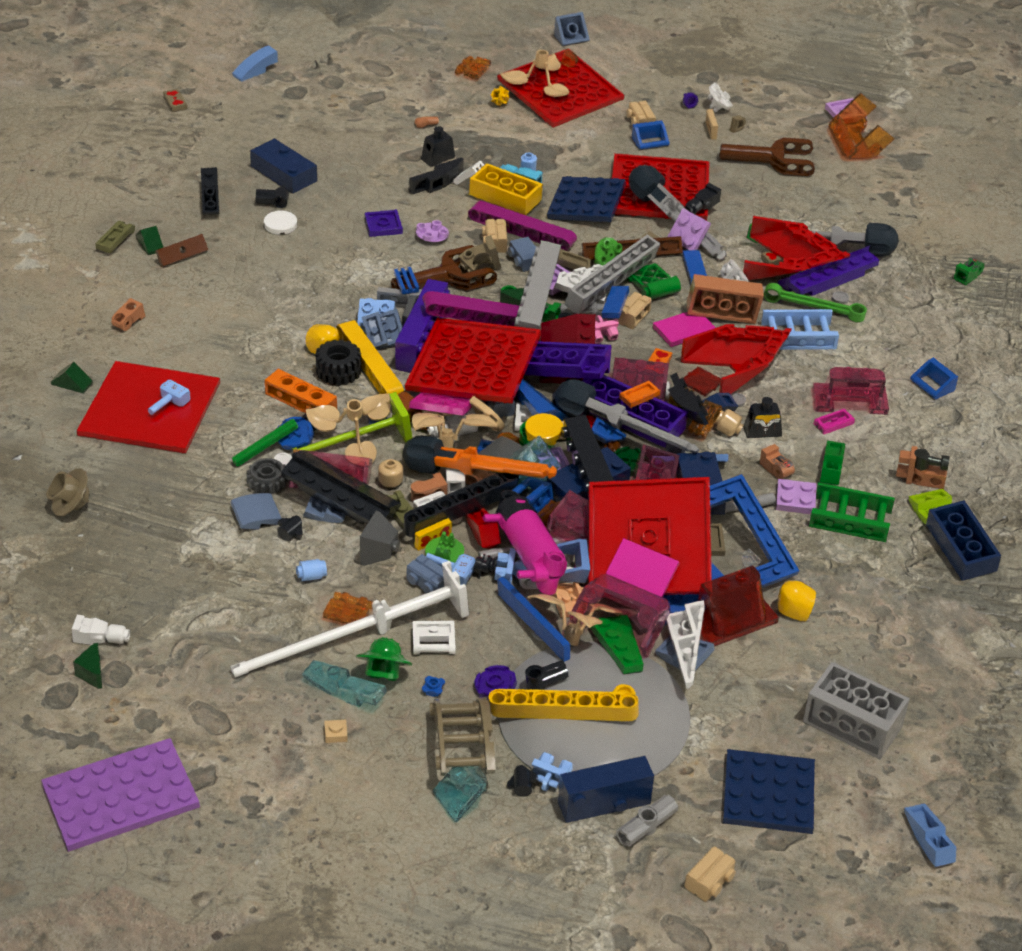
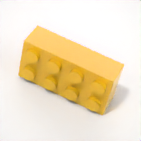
[469,163,543,215]

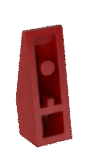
[465,508,501,549]

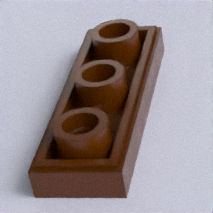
[155,234,208,267]

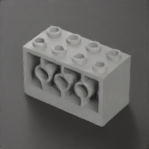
[803,662,910,760]

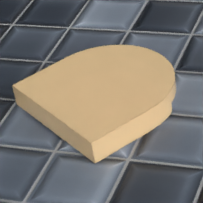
[469,396,505,432]

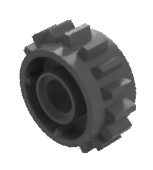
[246,458,288,494]

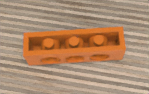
[265,369,337,413]

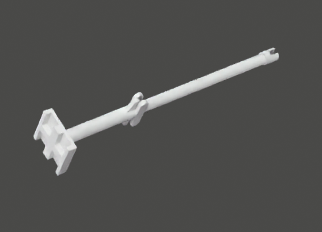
[230,561,469,678]

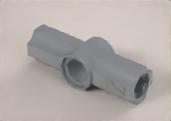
[616,795,678,847]

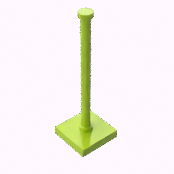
[292,392,413,453]

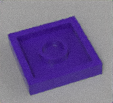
[364,209,403,237]

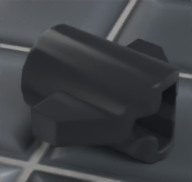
[277,515,303,541]
[507,765,538,797]

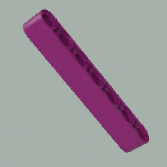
[468,201,577,251]
[422,291,519,326]

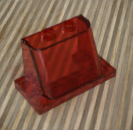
[698,566,779,647]

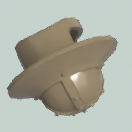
[46,468,90,516]

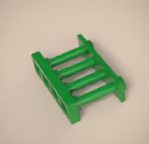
[809,482,895,542]

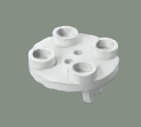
[707,82,733,112]

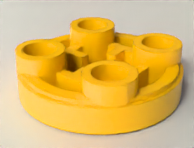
[525,413,563,446]

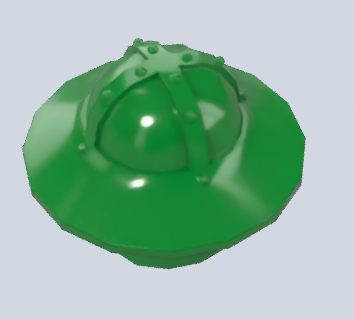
[356,637,412,681]

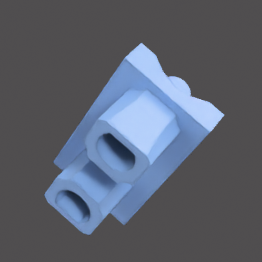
[494,548,526,583]
[532,752,573,791]

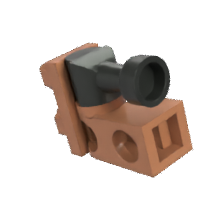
[896,446,950,489]

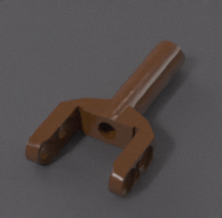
[719,137,815,176]
[391,245,498,291]

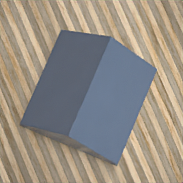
[554,12,590,46]

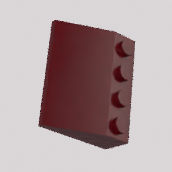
[539,314,595,384]

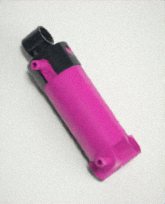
[483,490,567,595]

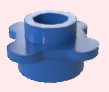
[422,676,445,697]

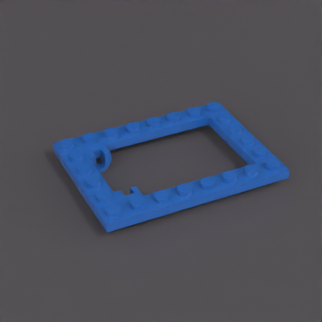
[641,474,799,628]

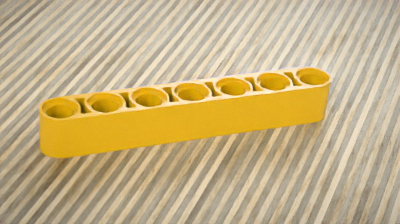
[336,320,404,394]
[488,689,639,721]

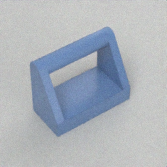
[557,539,590,583]

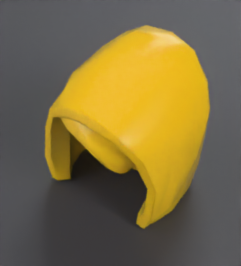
[306,324,339,354]
[778,580,816,621]

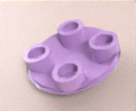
[416,220,449,242]

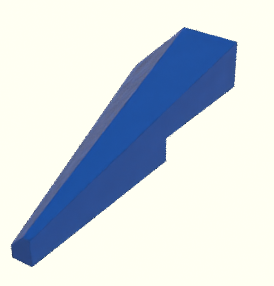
[516,379,571,421]

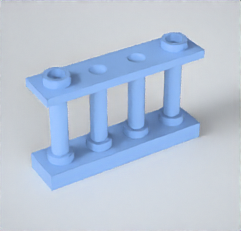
[761,309,839,350]

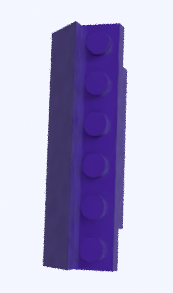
[778,246,879,296]
[524,341,612,379]

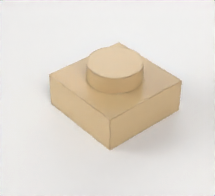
[324,719,348,743]

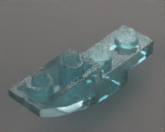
[302,660,387,707]

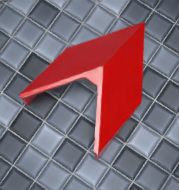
[743,216,850,280]
[681,324,792,394]

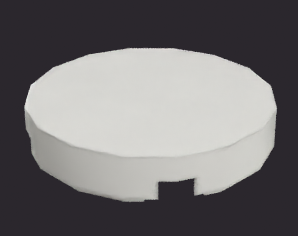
[264,211,297,235]

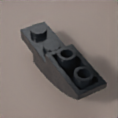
[409,157,464,195]
[201,167,220,215]
[668,372,709,425]

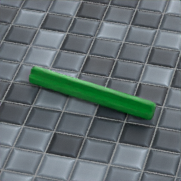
[232,419,298,467]

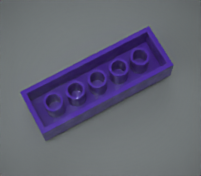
[395,279,450,373]
[582,375,688,448]

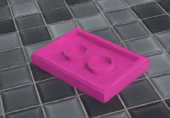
[653,312,716,347]
[409,392,472,416]
[606,538,679,599]

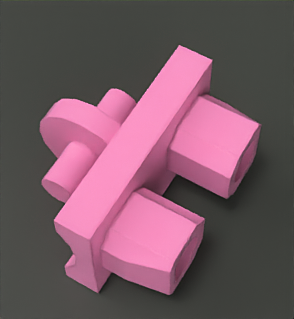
[595,315,619,344]

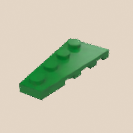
[590,614,644,674]

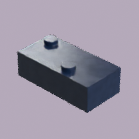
[250,138,318,194]
[546,447,631,514]
[676,451,726,515]
[926,500,1001,581]
[558,755,654,823]

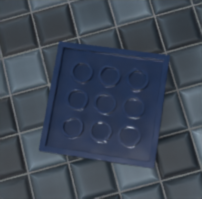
[547,176,626,222]
[723,749,815,834]

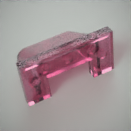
[812,367,889,415]

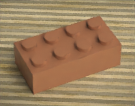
[686,274,764,324]

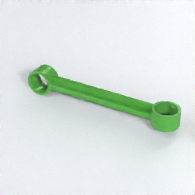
[764,283,867,322]

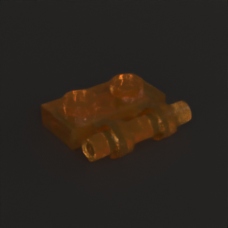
[455,56,491,79]
[323,592,373,624]

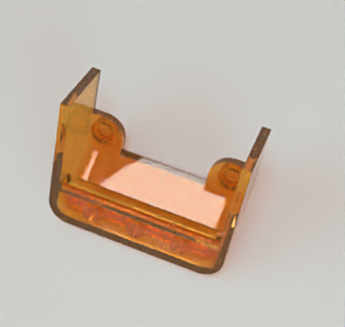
[828,92,895,159]

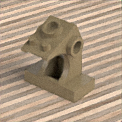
[459,236,501,280]

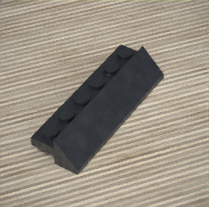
[281,450,401,525]

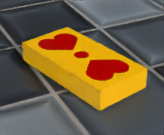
[415,518,452,551]

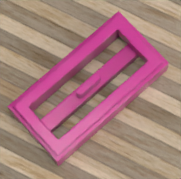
[813,409,855,435]

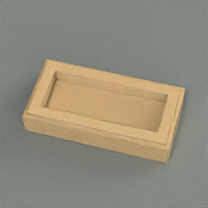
[705,109,718,139]

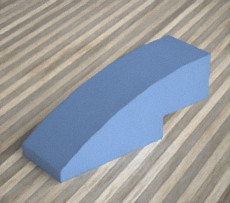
[232,45,278,82]
[904,803,956,867]

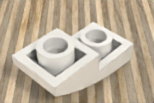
[720,259,749,282]

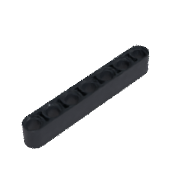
[404,472,519,537]

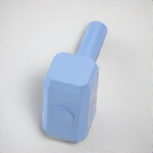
[148,380,190,415]
[426,553,476,585]

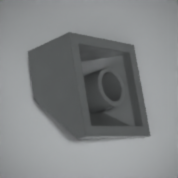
[360,511,400,566]

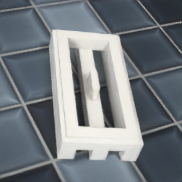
[453,161,484,185]

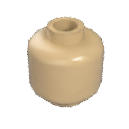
[715,409,743,437]
[378,459,403,488]

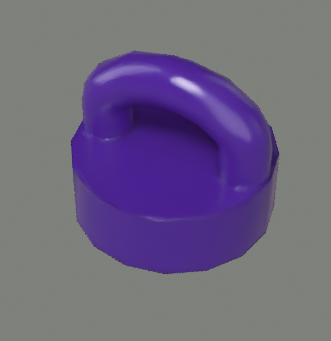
[683,92,699,109]

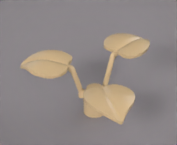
[500,50,569,97]
[306,394,391,467]
[412,410,498,448]
[527,594,623,646]

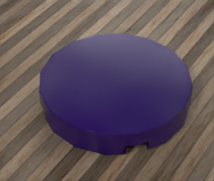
[474,665,517,700]

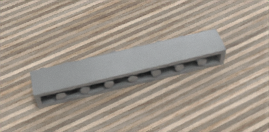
[514,240,561,329]

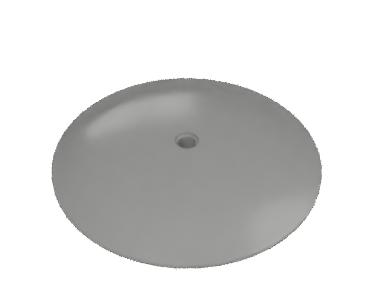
[498,642,690,776]

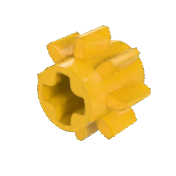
[491,86,510,107]

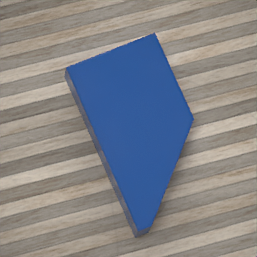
[591,418,627,443]

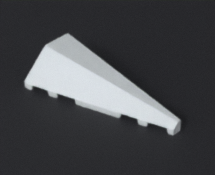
[665,600,705,689]

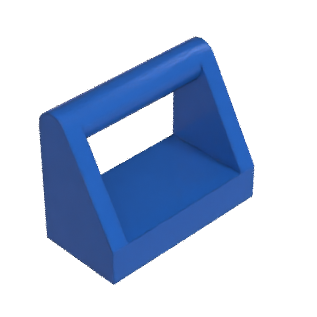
[631,120,670,150]
[910,357,958,399]
[512,477,553,512]

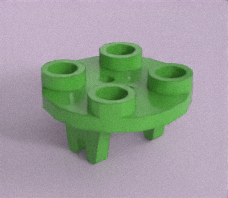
[594,237,622,265]
[425,531,465,563]

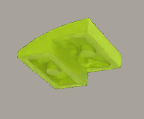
[908,489,952,525]

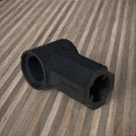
[256,187,289,208]
[525,660,569,690]

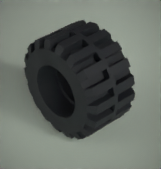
[316,340,361,385]

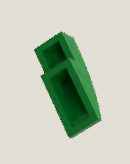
[820,440,846,485]

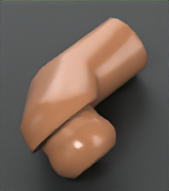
[415,116,439,128]

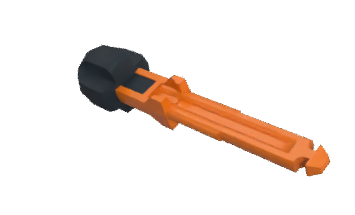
[402,435,557,479]

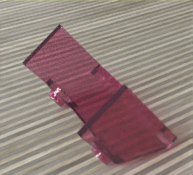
[569,574,671,657]

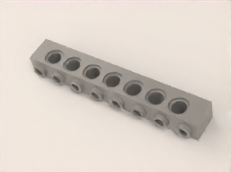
[564,234,660,314]

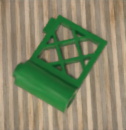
[627,263,681,300]

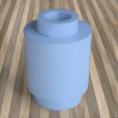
[520,152,537,171]
[296,559,327,582]

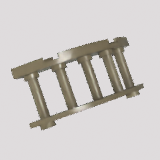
[430,697,496,776]

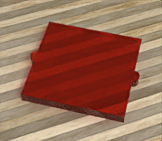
[684,366,721,397]

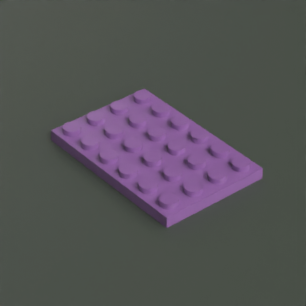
[41,738,200,852]

